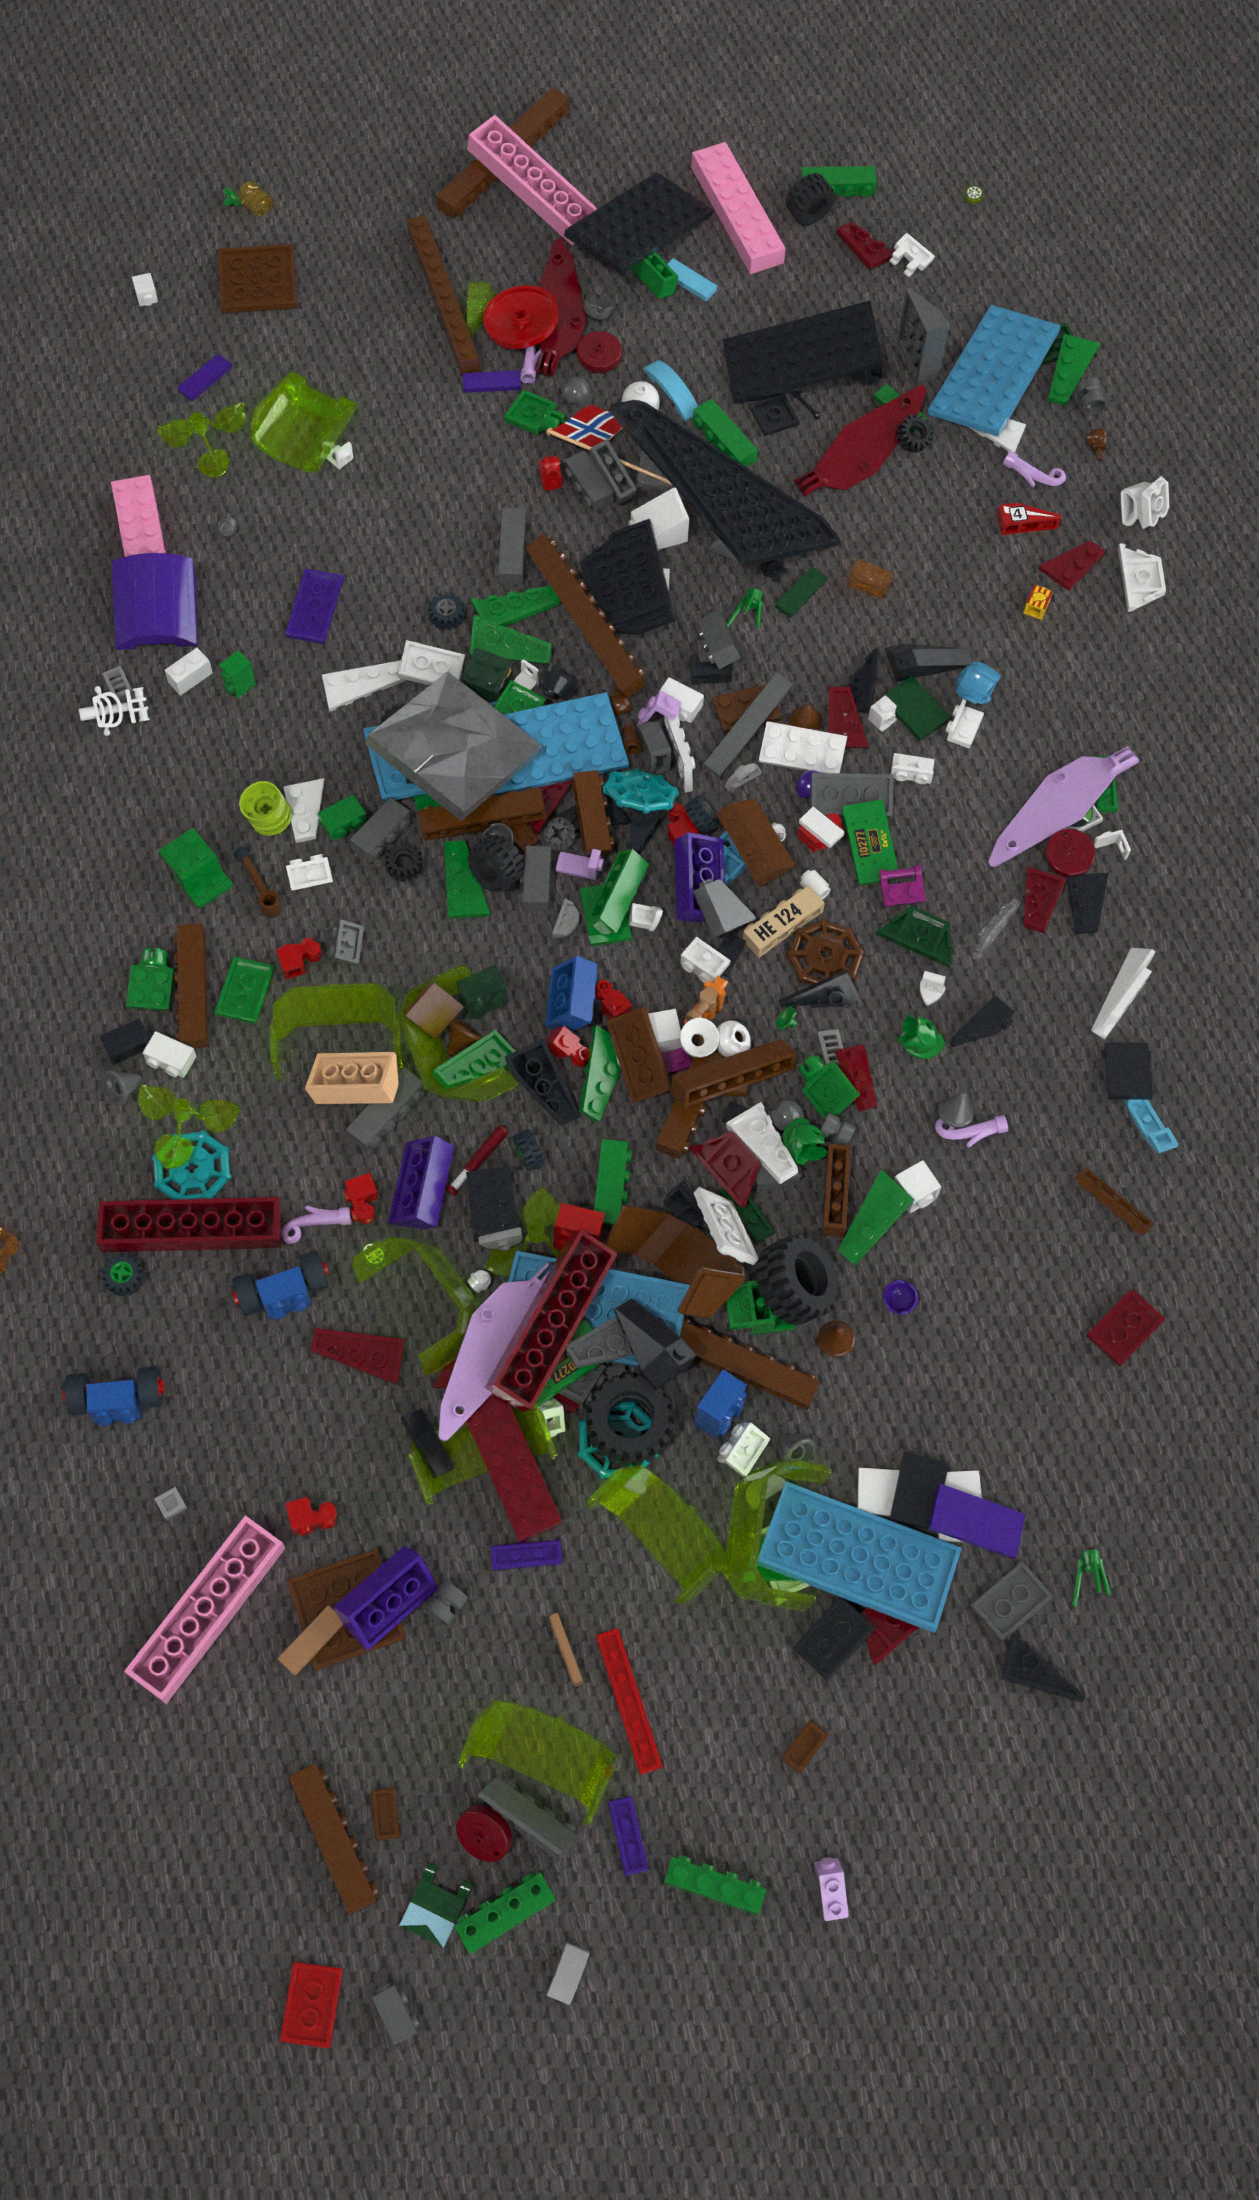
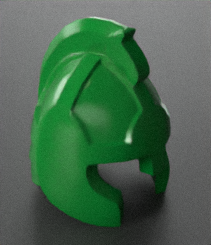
[897,1014,946,1059]
[783,1117,828,1164]

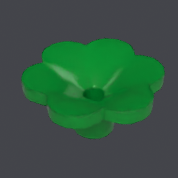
[223,187,242,207]
[775,1006,797,1031]

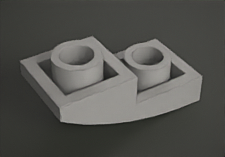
[547,1942,589,2005]

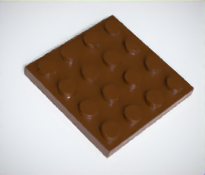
[218,244,297,313]
[287,1549,406,1672]

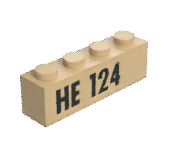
[743,886,825,958]

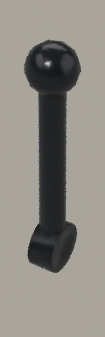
[792,391,821,419]

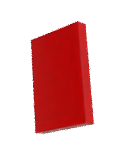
[280,1962,343,2048]

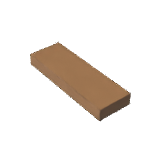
[278,1605,344,1676]
[549,1613,583,1687]

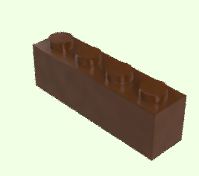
[571,770,614,858]
[822,1144,851,1237]

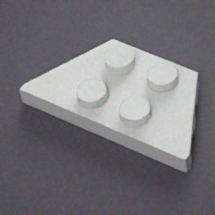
[1118,544,1166,612]

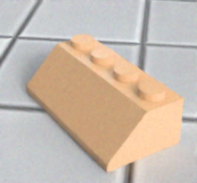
[305,1052,399,1104]

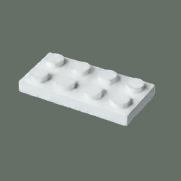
[759,722,847,773]
[694,1187,758,1265]

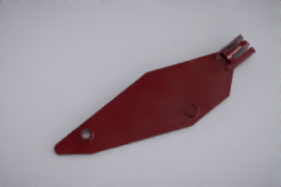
[536,239,587,377]
[794,385,927,497]

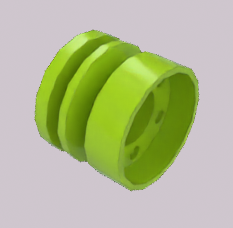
[239,781,293,836]

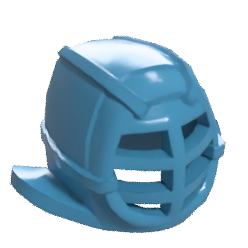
[955,662,1001,704]

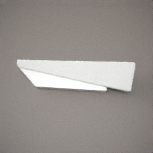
[1091,948,1156,1039]

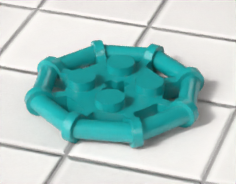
[602,768,679,814]
[152,1130,232,1200]
[577,1402,658,1480]

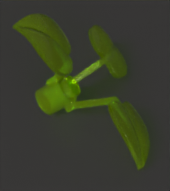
[157,402,246,478]
[138,1085,241,1169]
[485,1187,560,1277]

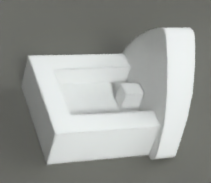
[629,903,663,931]
[920,971,945,1005]

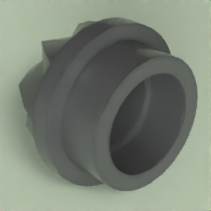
[218,516,237,537]

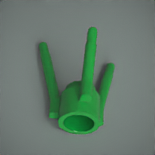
[727,588,764,629]
[1072,1550,1111,1607]

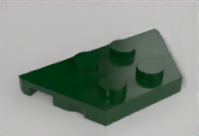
[876,906,952,968]

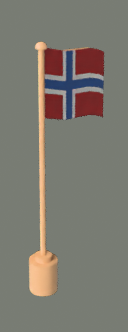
[547,405,684,499]

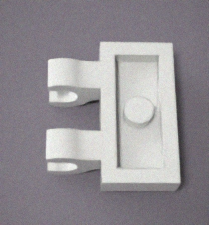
[889,233,935,277]

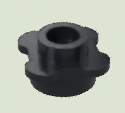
[763,561,786,582]

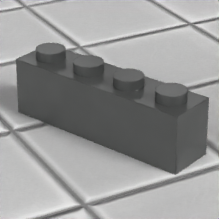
[495,508,526,585]
[346,1067,425,1152]

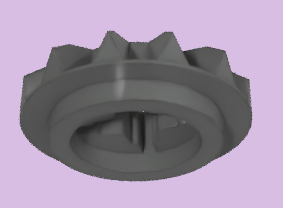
[542,817,575,851]

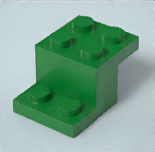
[158,828,234,910]
[725,1281,796,1336]

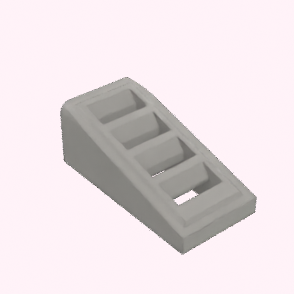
[102,666,136,704]
[817,1029,844,1070]

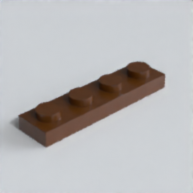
[1074,1167,1154,1235]

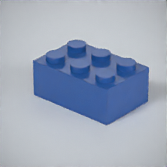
[545,956,597,1032]
[694,1369,747,1439]

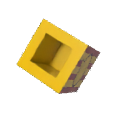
[1023,585,1053,620]

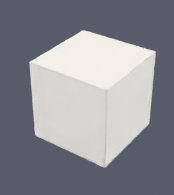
[648,1009,682,1054]
[894,1160,941,1213]

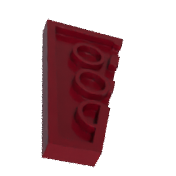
[311,1328,405,1385]

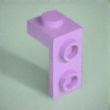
[637,690,681,727]
[556,849,604,880]
[814,1857,849,1921]

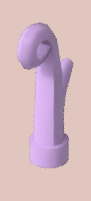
[520,345,541,383]
[1003,451,1066,487]
[935,1115,1008,1147]
[281,1206,352,1244]

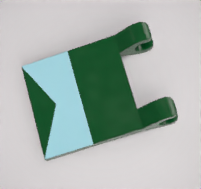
[399,1863,473,1948]

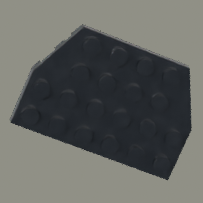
[580,518,676,635]

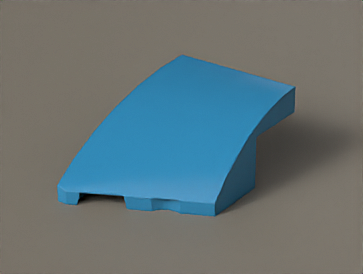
[720,831,747,886]

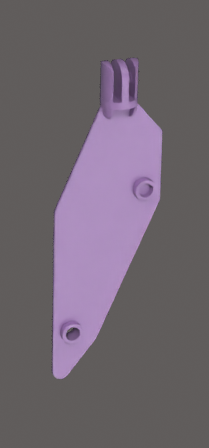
[989,746,1139,867]
[439,1262,550,1441]

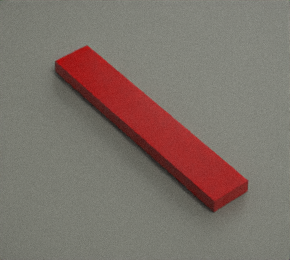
[596,1628,663,1775]

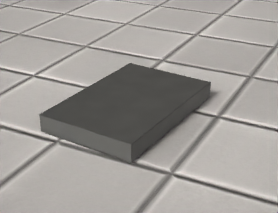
[970,1561,1054,1643]

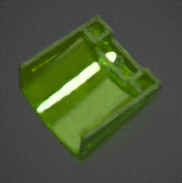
[249,371,358,472]

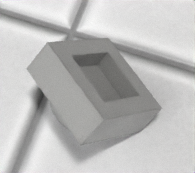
[154,1487,187,1520]

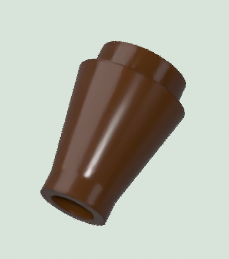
[623,724,642,755]

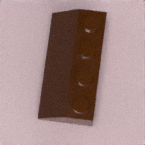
[716,798,796,888]

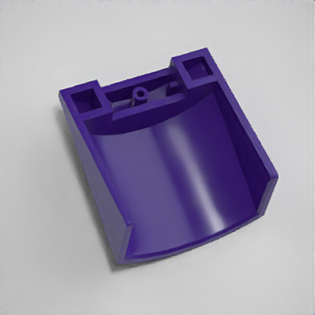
[111,553,197,650]

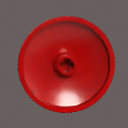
[483,285,559,349]

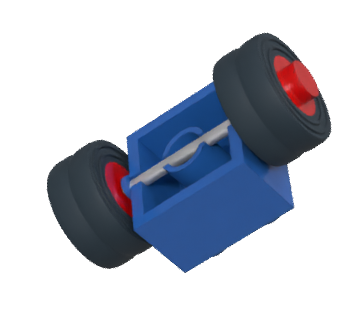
[232,1250,329,1320]
[63,1366,165,1426]

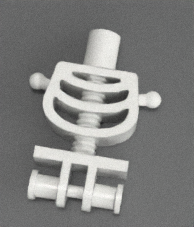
[79,686,150,736]

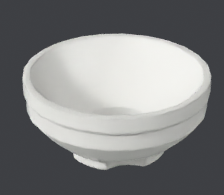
[680,1018,719,1058]
[717,1021,751,1057]

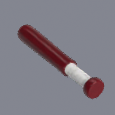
[445,1125,508,1196]

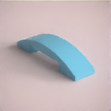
[643,360,698,422]
[1124,1100,1179,1153]

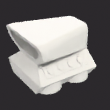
[1121,476,1169,529]

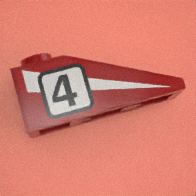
[996,503,1061,535]

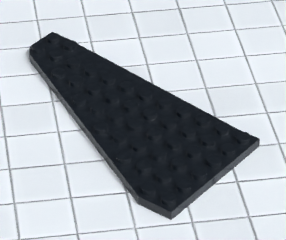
[609,400,841,567]

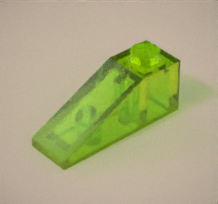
[467,282,495,338]

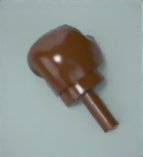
[1086,428,1108,461]
[610,685,632,715]

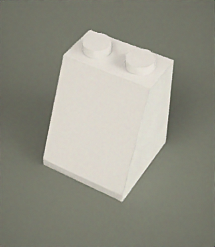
[628,488,689,549]

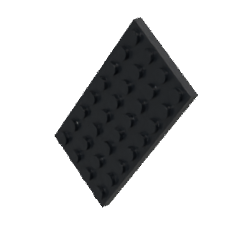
[564,172,713,275]
[722,300,884,404]

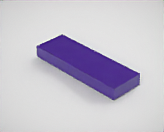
[177,354,232,402]
[463,370,521,393]
[491,1540,563,1571]
[608,1796,649,1877]

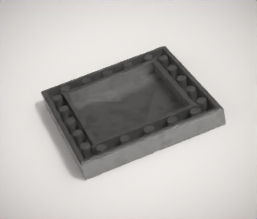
[366,671,542,821]

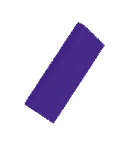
[285,568,344,644]
[928,1484,1025,1559]

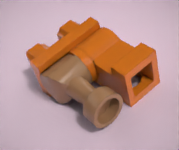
[683,976,728,1040]

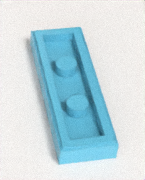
[668,258,717,301]

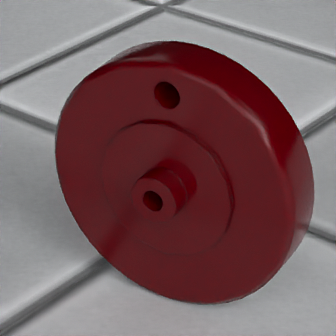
[577,331,622,373]
[1044,828,1096,878]
[456,1805,513,1862]

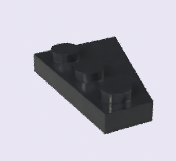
[555,792,629,833]
[1066,873,1109,934]

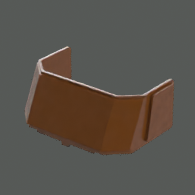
[604,1205,745,1318]

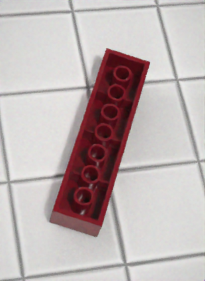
[97,1197,282,1253]
[484,1229,618,1412]
[444,1367,562,1544]

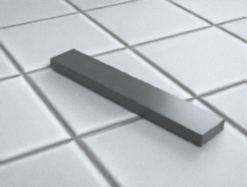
[703,672,793,778]

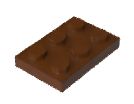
[712,684,782,734]

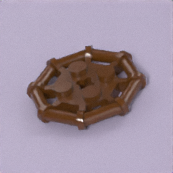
[786,919,865,985]

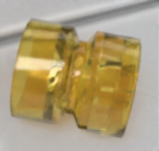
[238,181,273,217]

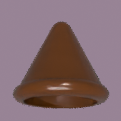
[789,704,822,731]
[448,1019,481,1056]
[818,1320,856,1357]

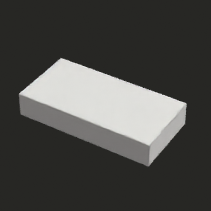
[799,807,844,848]

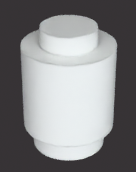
[800,870,831,900]

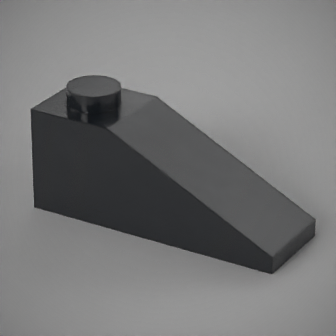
[629,809,663,855]
[950,995,1014,1047]

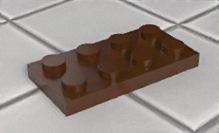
[606,1007,671,1103]

